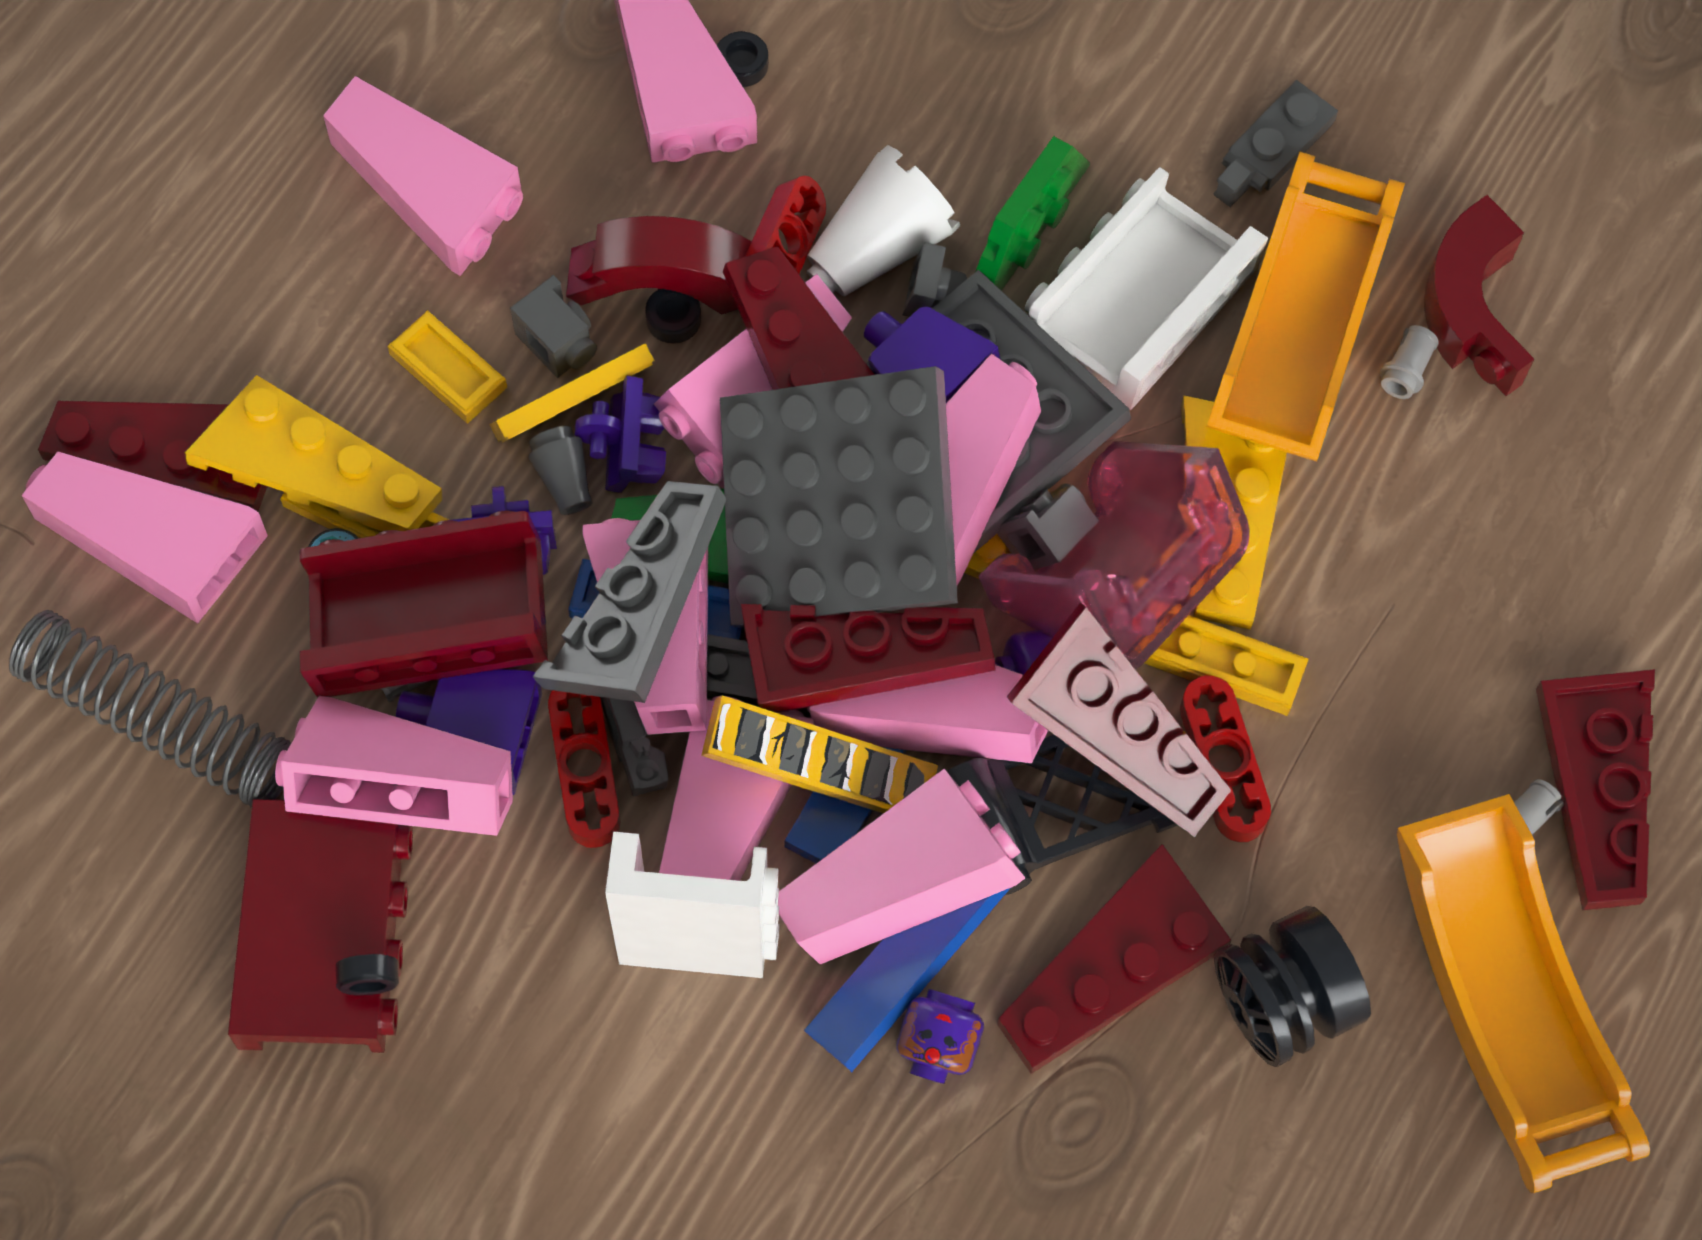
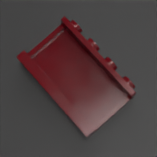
[299,510,548,698]
[228,799,413,1053]

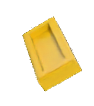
[387,310,507,424]

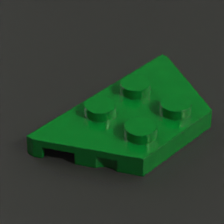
[975,136,1090,291]

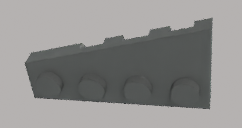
[533,481,727,703]

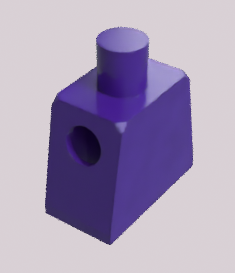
[864,307,1001,403]
[396,669,542,795]

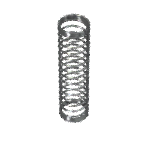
[9,610,291,807]

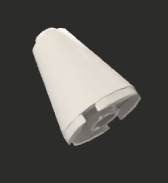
[807,145,960,297]

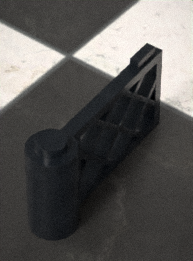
[947,735,1178,896]

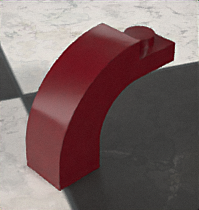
[1424,195,1535,396]
[566,216,751,315]

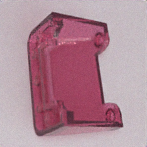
[978,441,1250,670]

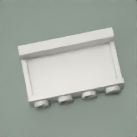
[1025,167,1268,410]
[605,832,780,978]

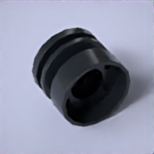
[1214,906,1371,1067]

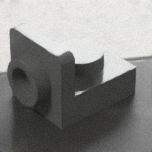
[902,242,967,317]

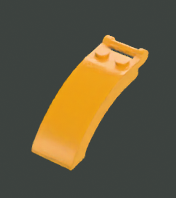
[1207,152,1405,462]
[1397,794,1650,1193]

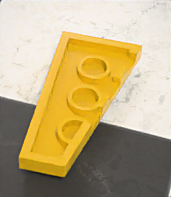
[185,375,442,531]
[1181,395,1287,630]

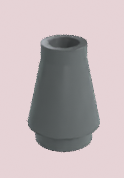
[528,426,593,515]

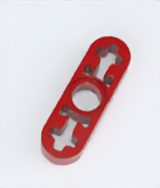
[745,176,826,274]
[1180,676,1271,842]
[548,690,621,848]

